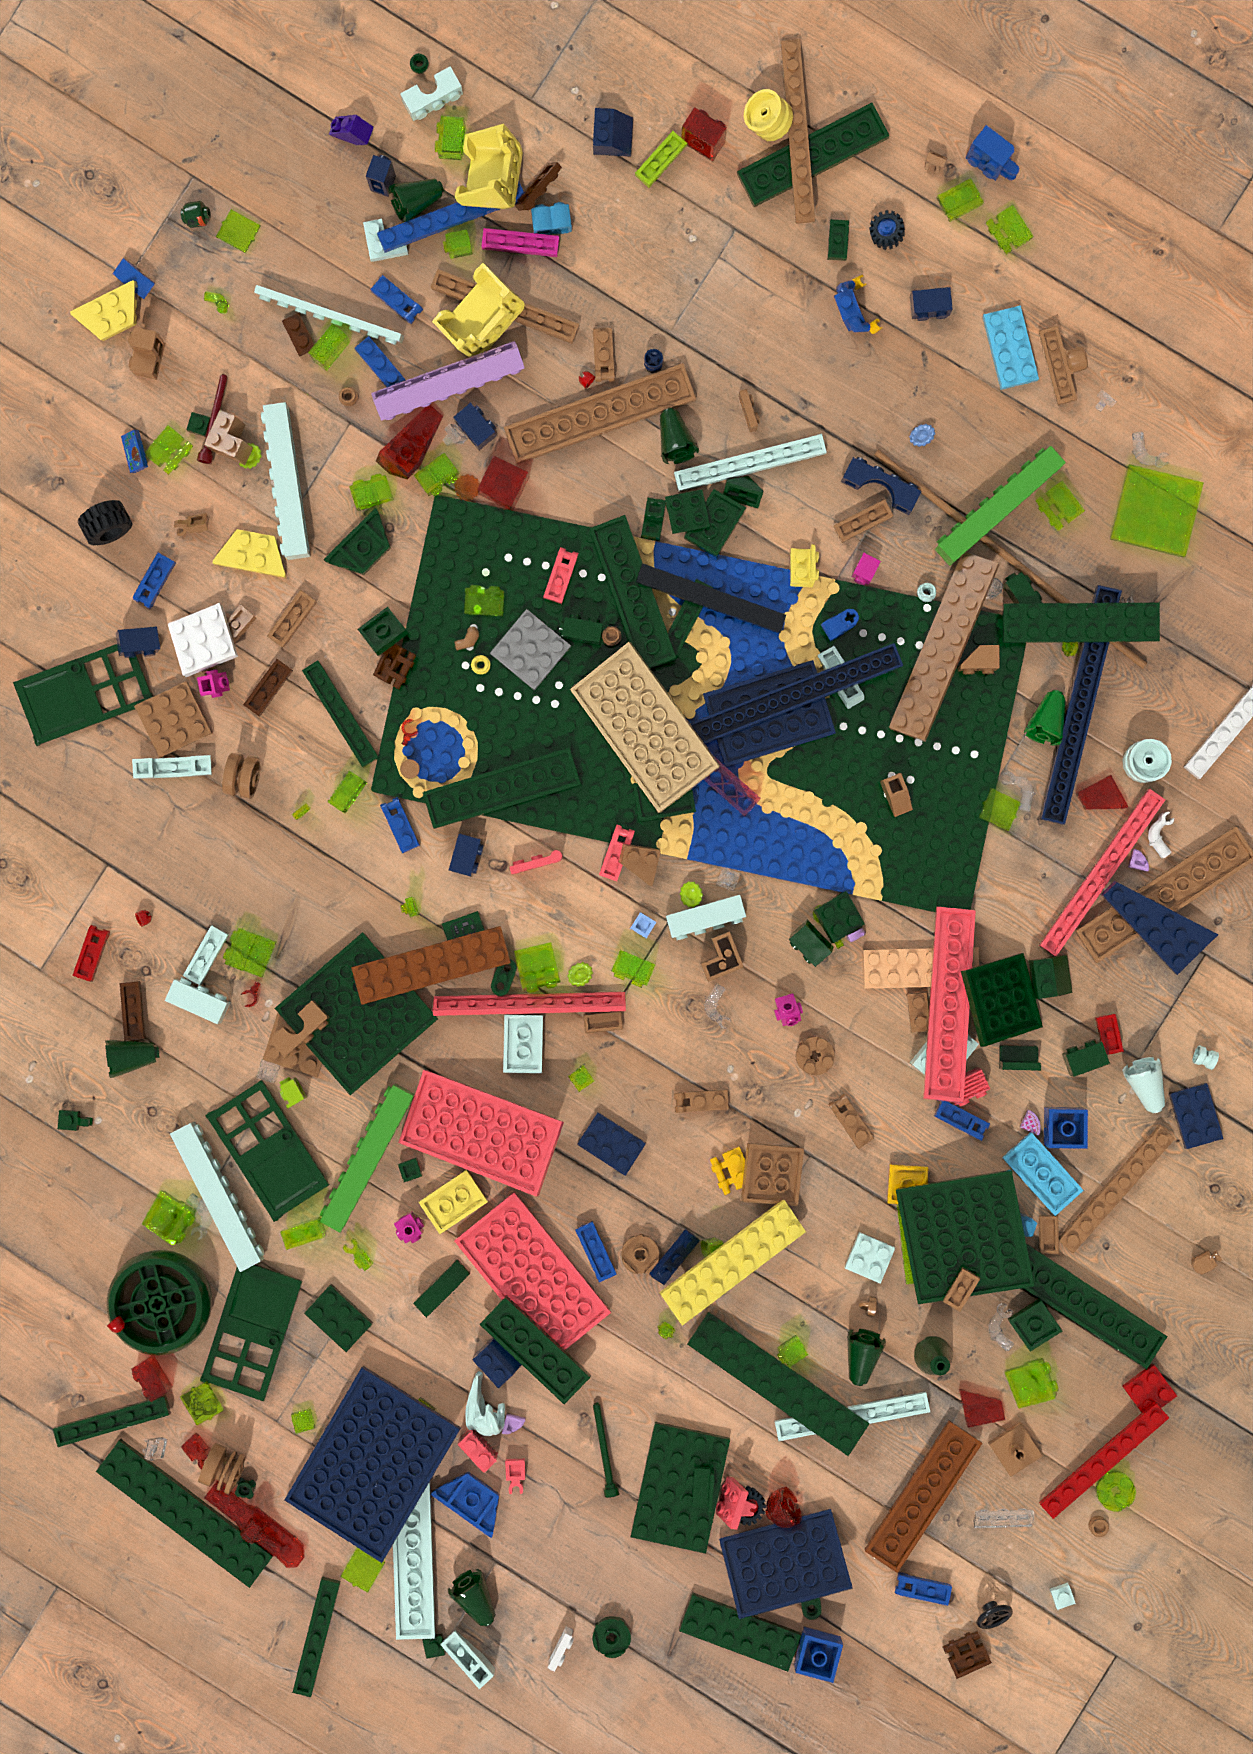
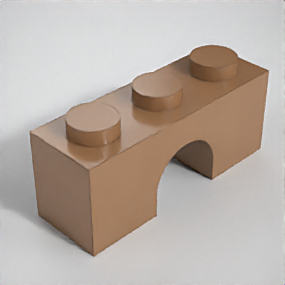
[269,1000,330,1058]

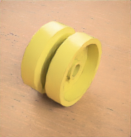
[744,89,793,141]

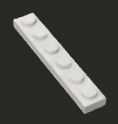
[1184,685,1253,779]

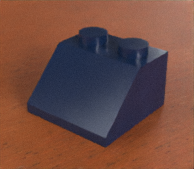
[593,108,633,157]
[472,1338,521,1389]

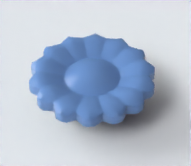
[909,424,935,447]

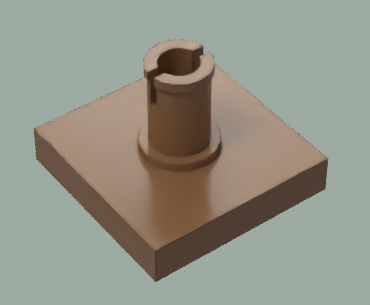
[988,1422,1042,1477]

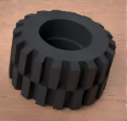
[78,500,133,546]

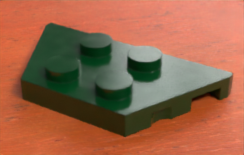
[323,508,391,575]

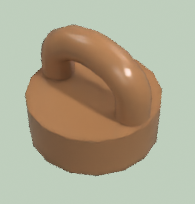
[859,1297,877,1317]

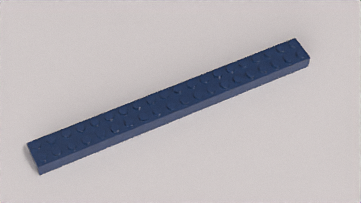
[1040,585,1122,825]
[690,643,903,744]

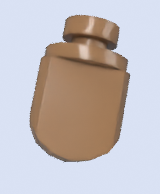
[1191,1250,1222,1275]

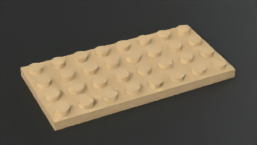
[570,642,721,813]

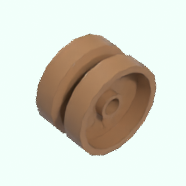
[222,753,260,799]

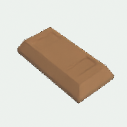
[583,1011,623,1034]
[1039,1215,1059,1254]

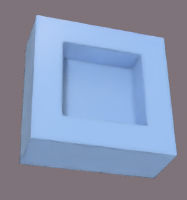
[630,912,656,938]

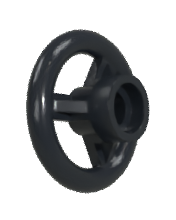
[977,1601,1013,1629]

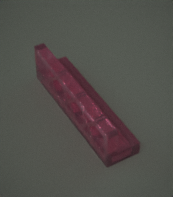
[704,757,761,817]

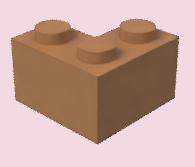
[128,327,166,380]
[204,410,253,465]
[700,931,744,982]

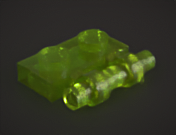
[986,205,1034,255]
[145,425,193,475]
[1035,481,1085,531]

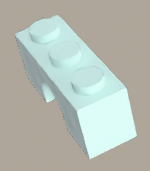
[400,66,463,121]

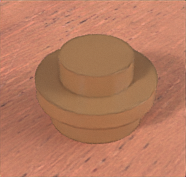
[602,626,621,646]

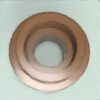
[339,387,358,407]

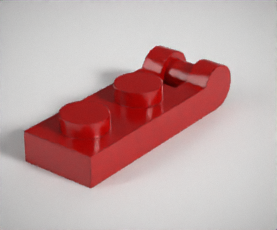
[72,925,110,982]

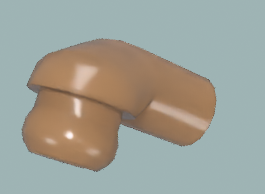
[455,626,479,650]

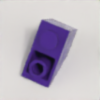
[329,115,374,145]

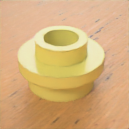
[471,655,491,675]

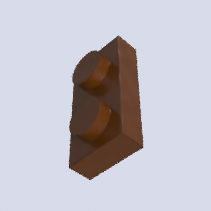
[282,312,317,357]

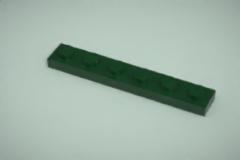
[302,660,379,768]
[53,1395,171,1447]
[292,1577,341,1697]

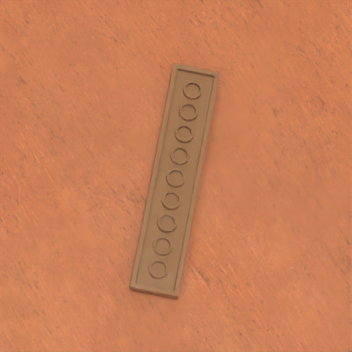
[504,363,696,464]
[889,552,999,742]
[1075,826,1253,963]

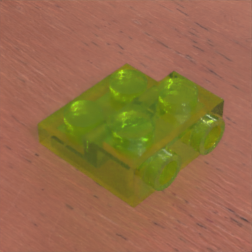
[223,928,277,978]
[514,942,561,993]
[142,1190,196,1244]
[1004,1358,1059,1409]

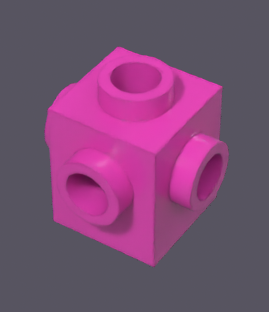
[197,669,230,698]
[774,993,803,1026]
[394,1211,425,1244]

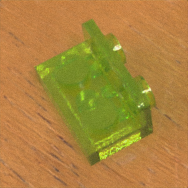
[464,585,505,616]

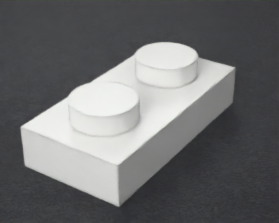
[548,1626,574,1672]

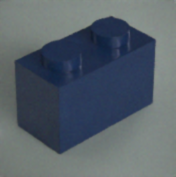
[366,155,396,197]
[910,287,953,321]
[453,402,496,451]
[115,626,160,658]
[448,834,484,877]

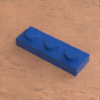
[354,336,406,387]
[575,1221,617,1283]

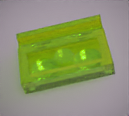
[937,178,984,222]

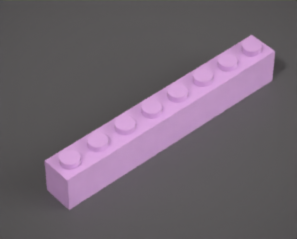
[371,341,525,421]

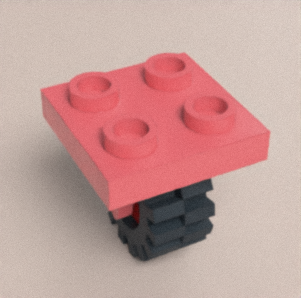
[716,1476,766,1530]

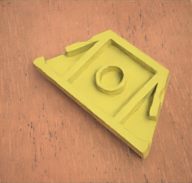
[70,280,137,341]
[212,529,286,578]

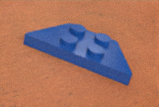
[431,1472,499,1538]

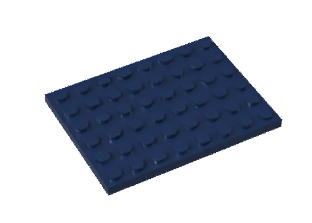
[284,1366,461,1563]

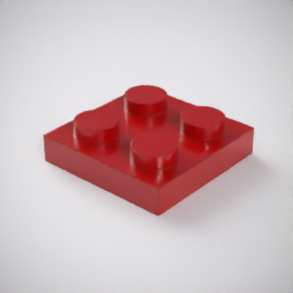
[1122,1363,1177,1413]

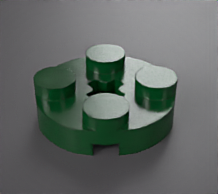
[592,1616,631,1658]

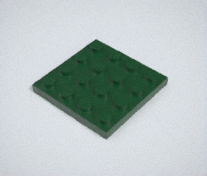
[961,953,1043,1047]

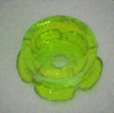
[1062,643,1078,657]
[657,1321,675,1339]

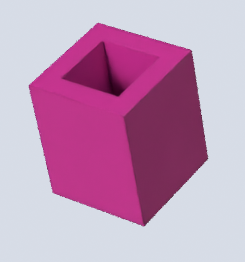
[851,553,881,585]

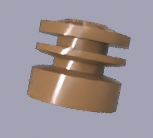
[198,1443,246,1495]

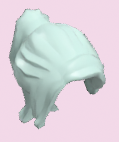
[466,1371,505,1436]

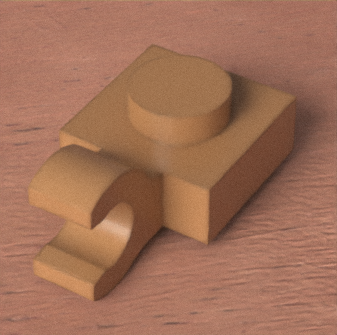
[174,513,209,536]

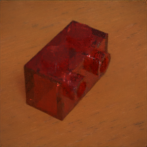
[131,1355,173,1402]

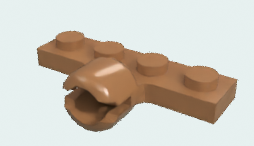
[1039,325,1088,406]

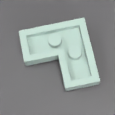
[363,219,408,262]

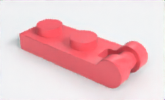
[544,547,579,604]
[599,825,635,881]
[509,850,563,875]

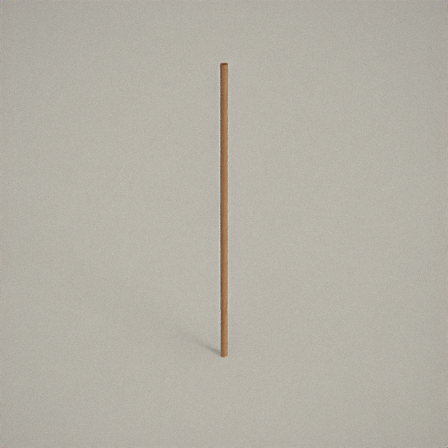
[874,449,1147,669]

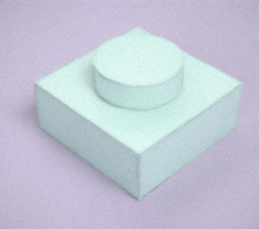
[1050,1583,1076,1610]

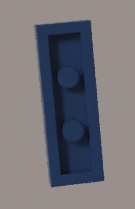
[649,1229,700,1285]

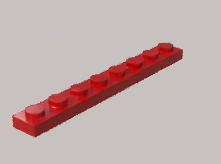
[1039,1402,1169,1519]

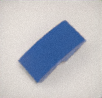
[113,258,155,299]

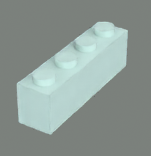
[666,895,746,941]

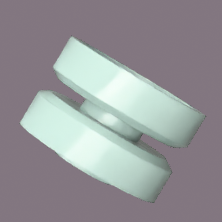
[1123,739,1172,783]

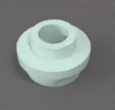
[917,583,936,602]

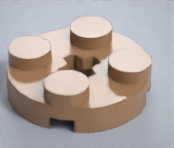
[796,1036,835,1075]
[621,1234,659,1274]

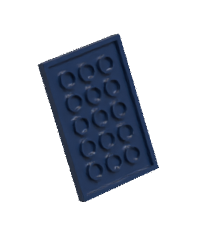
[703,660,836,768]
[719,1509,853,1619]

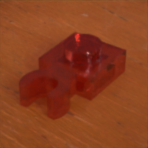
[181,1433,209,1470]

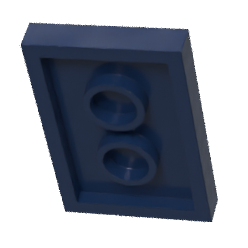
[1168,1083,1223,1149]
[577,1112,646,1176]

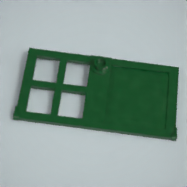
[13,644,153,746]
[205,1080,330,1222]
[200,1265,303,1402]

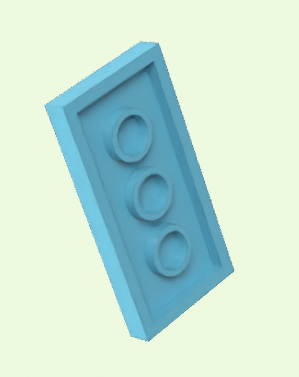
[982,305,1039,390]
[1002,1132,1084,1216]

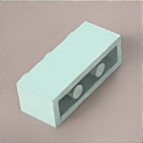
[165,977,231,1024]

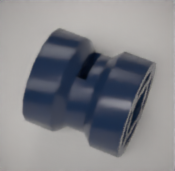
[644,349,663,373]

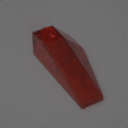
[376,405,443,480]

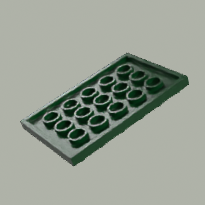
[630,1422,730,1554]

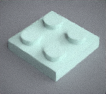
[844,1232,895,1284]

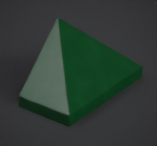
[723,476,764,508]

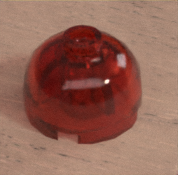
[765,1487,802,1528]

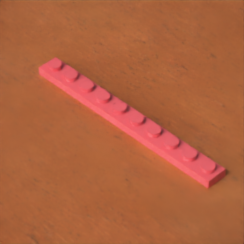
[1039,789,1165,957]
[433,992,626,1016]

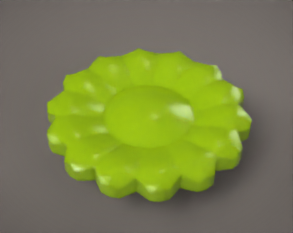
[239,443,262,469]
[680,881,703,908]
[567,962,593,987]

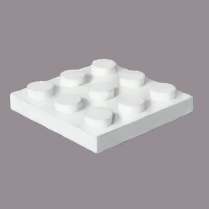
[168,603,238,677]

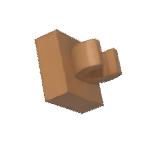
[925,150,947,175]

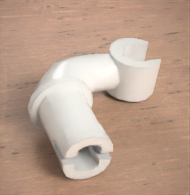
[1148,812,1175,858]

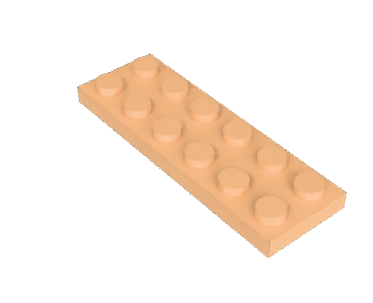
[863,947,979,989]

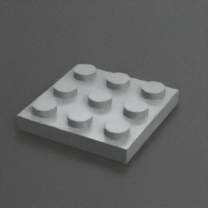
[490,609,571,691]

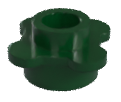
[235,1477,256,1499]

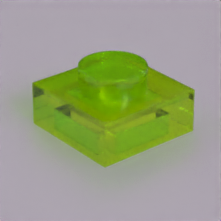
[568,1065,595,1092]
[291,1408,315,1434]

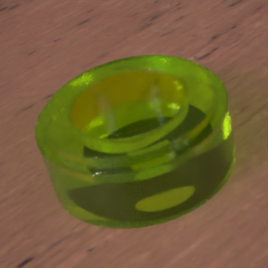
[292,803,310,820]

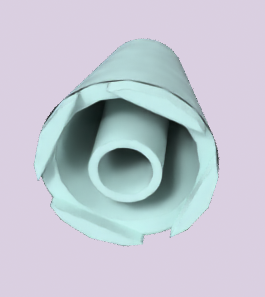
[1122,1057,1165,1113]

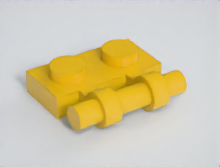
[710,1147,745,1195]

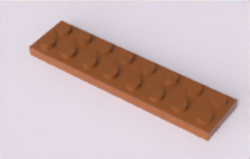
[351,926,511,1005]
[864,1420,983,1573]

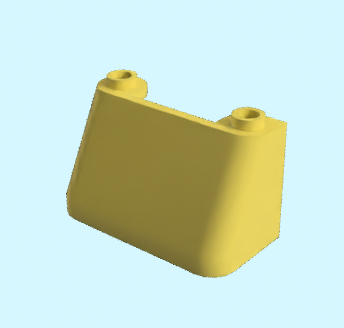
[455,124,523,209]
[432,263,525,358]

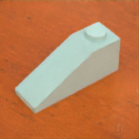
[440,1630,495,1689]

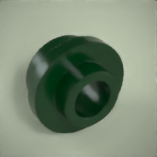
[410,53,429,74]

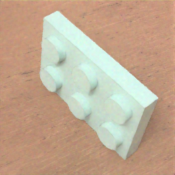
[503,1014,543,1073]

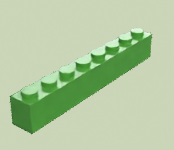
[935,446,1066,566]
[320,1083,415,1233]

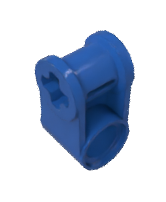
[821,609,859,641]

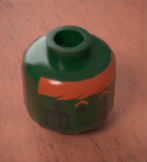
[181,201,211,228]

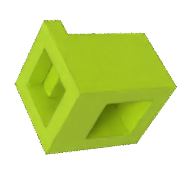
[279,1077,307,1109]

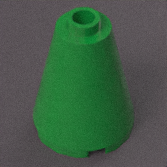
[1024,690,1066,746]

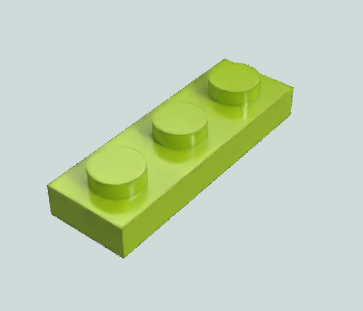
[635,131,687,188]

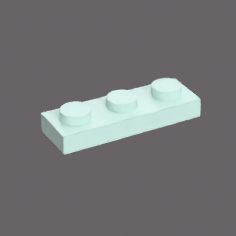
[183,925,229,985]

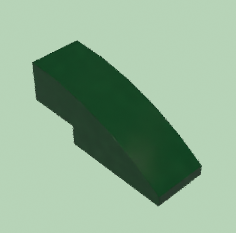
[413,1259,470,1318]

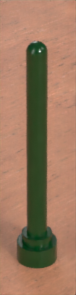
[593,1403,620,1498]

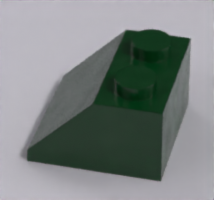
[1028,955,1073,999]

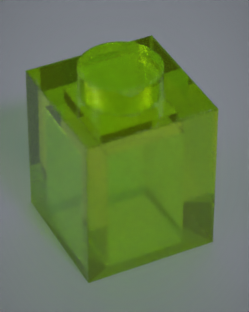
[443,229,473,259]
[777,1335,808,1368]

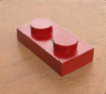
[1095,1014,1124,1055]

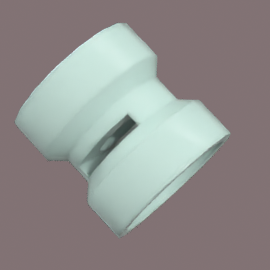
[1192,1045,1219,1070]

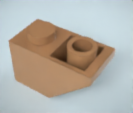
[958,645,1000,674]
[880,773,913,817]

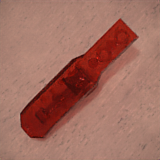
[204,1481,305,1568]

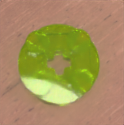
[1095,1471,1136,1512]

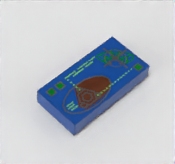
[121,430,148,473]

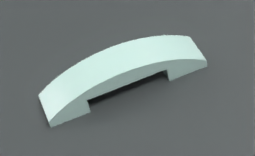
[132,755,212,779]

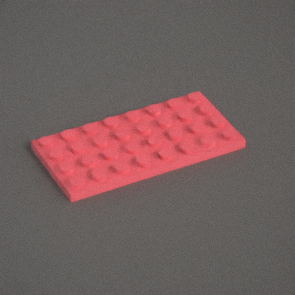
[398,1070,564,1197]
[454,1191,611,1350]

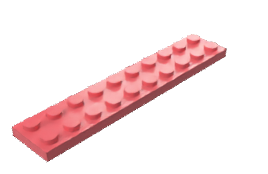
[923,907,976,1103]

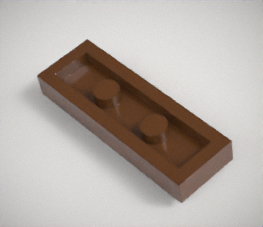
[514,162,562,211]
[243,658,293,717]
[119,981,145,1041]

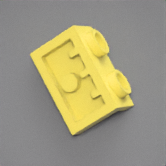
[790,544,819,587]

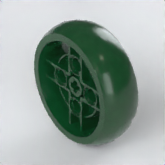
[106,1250,212,1356]

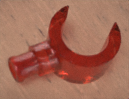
[401,719,419,746]
[241,981,261,1007]

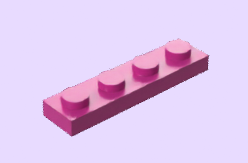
[481,228,559,257]

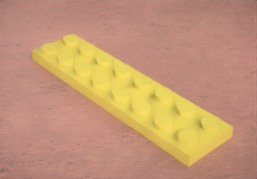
[659,1200,806,1326]

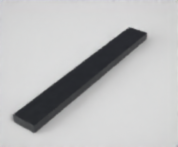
[635,563,786,634]

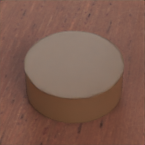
[400,759,420,779]
[1088,1516,1109,1537]

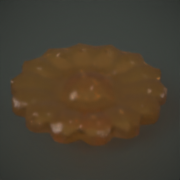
[454,474,480,501]

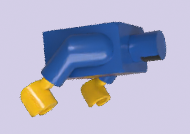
[834,275,882,334]

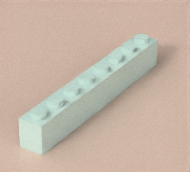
[261,402,311,560]
[170,1122,265,1272]

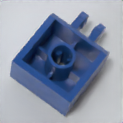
[966,125,1020,181]

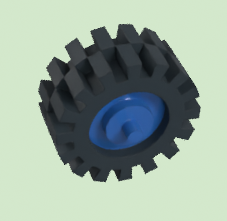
[869,210,905,250]

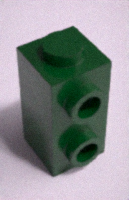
[1002,572,1042,603]
[559,615,603,645]

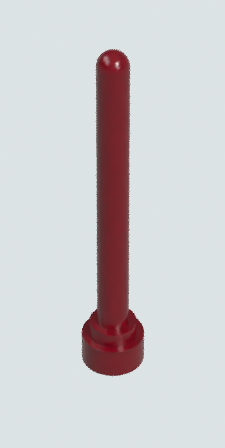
[197,374,228,464]

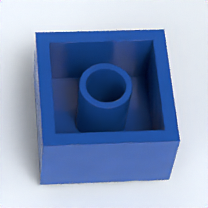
[1044,1107,1088,1149]
[794,1626,843,1683]

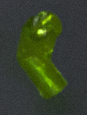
[204,291,229,314]

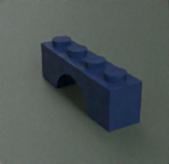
[841,457,922,515]

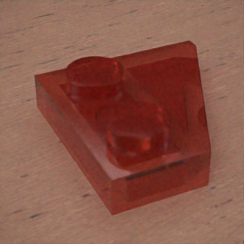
[1076,775,1128,810]
[959,1389,1005,1428]

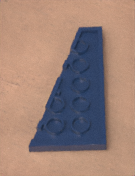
[1100,881,1219,975]

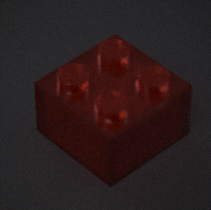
[681,107,727,162]
[477,456,530,511]

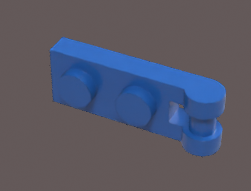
[370,275,423,324]
[133,553,176,609]
[380,797,420,853]
[934,1101,990,1141]
[894,1572,952,1606]

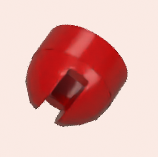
[579,371,595,389]
[135,910,152,927]
[107,1315,125,1333]

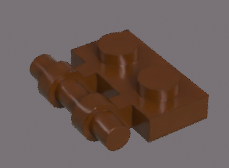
[373,644,416,689]
[942,1631,992,1679]

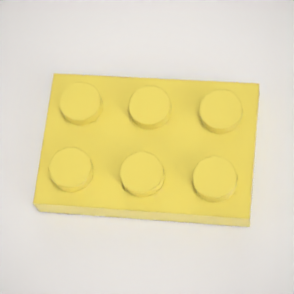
[418,1169,488,1234]

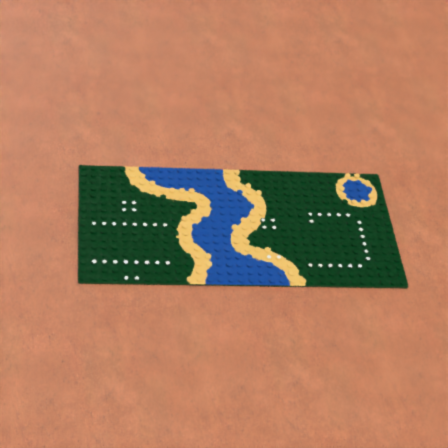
[371,495,1026,913]

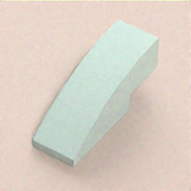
[818,646,864,709]

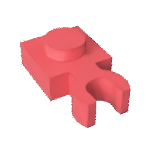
[505,1458,526,1494]

